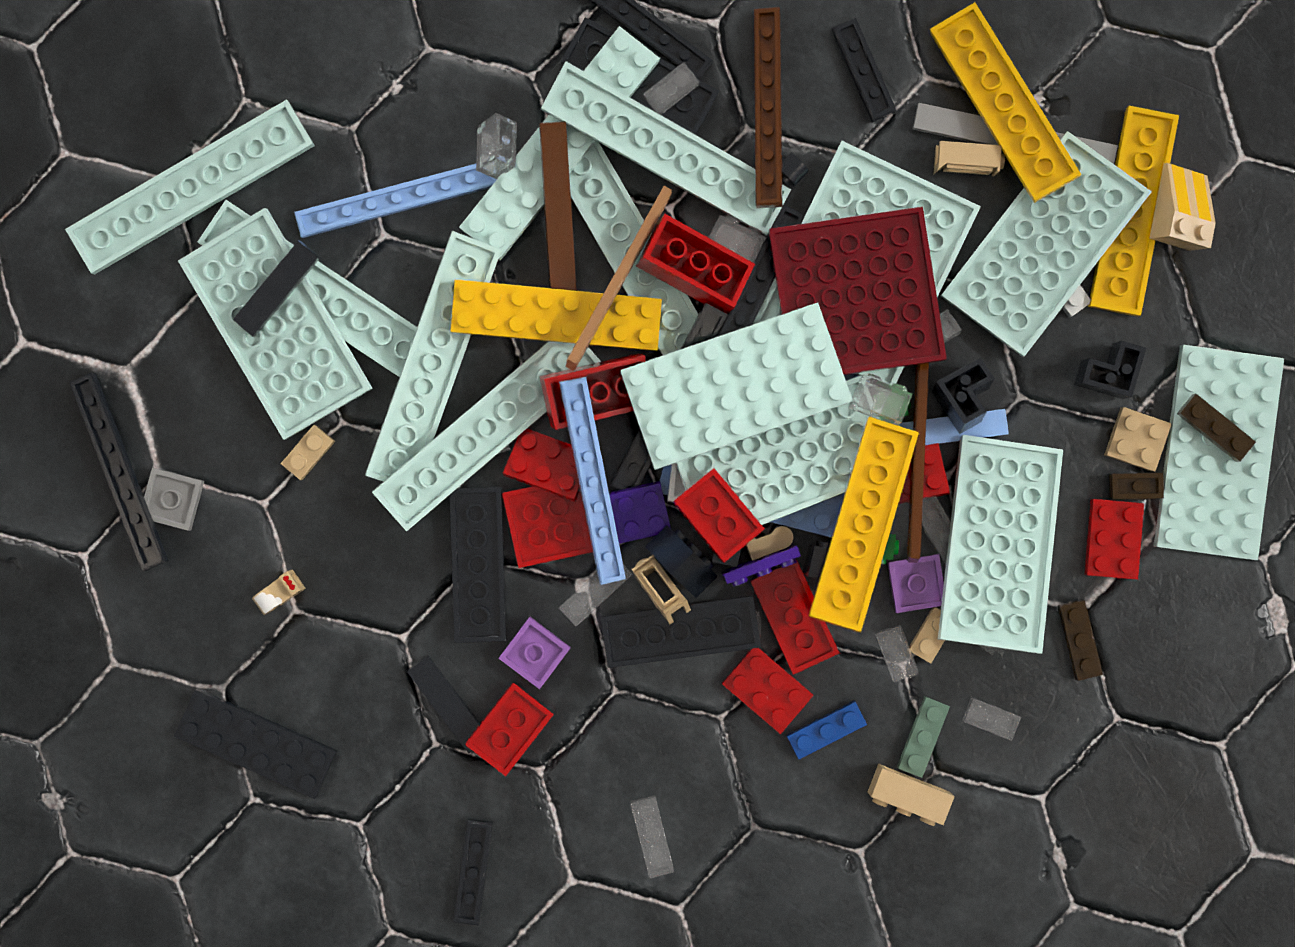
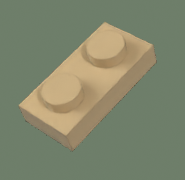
[281,425,335,480]
[907,607,945,663]

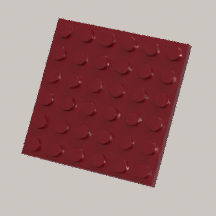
[768,206,947,375]

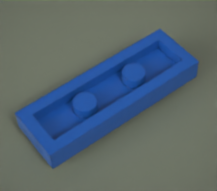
[786,701,867,759]

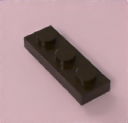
[1177,393,1256,462]
[1058,600,1103,681]

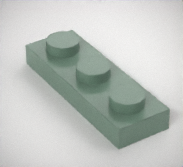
[897,696,950,778]

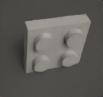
[144,468,204,531]

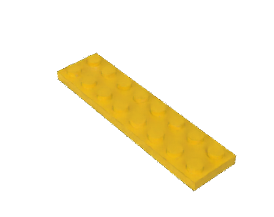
[930,2,1081,203]
[1088,106,1179,317]
[451,280,662,351]
[809,417,919,633]

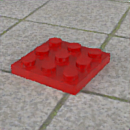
[502,486,593,568]

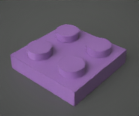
[887,554,944,613]
[499,617,571,689]

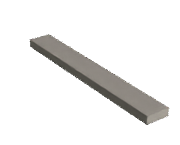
[912,103,1118,164]

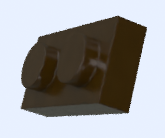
[1109,473,1164,499]

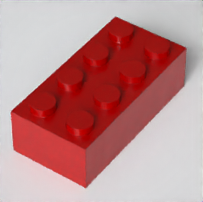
[636,214,755,314]
[539,353,646,430]

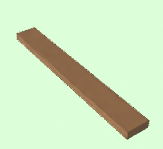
[565,186,672,371]

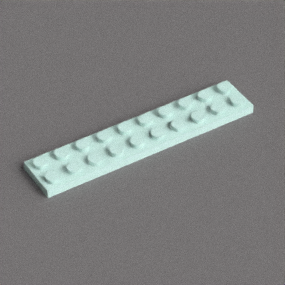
[459,26,660,260]
[541,62,791,235]
[65,100,315,275]
[569,141,698,356]
[198,200,417,377]
[365,231,502,482]
[372,341,601,531]

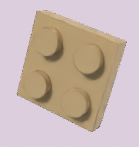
[1104,407,1172,472]

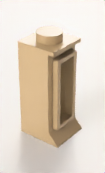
[933,141,1005,176]
[632,555,691,625]

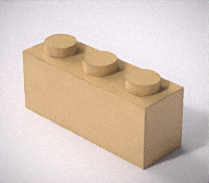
[868,764,955,826]

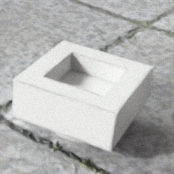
[1062,285,1091,317]

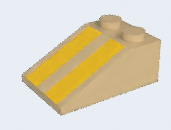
[1149,163,1215,251]

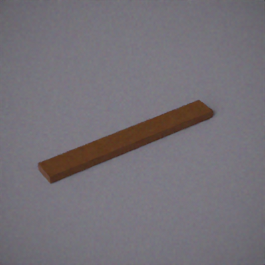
[754,7,783,208]
[539,122,577,291]
[907,363,929,563]

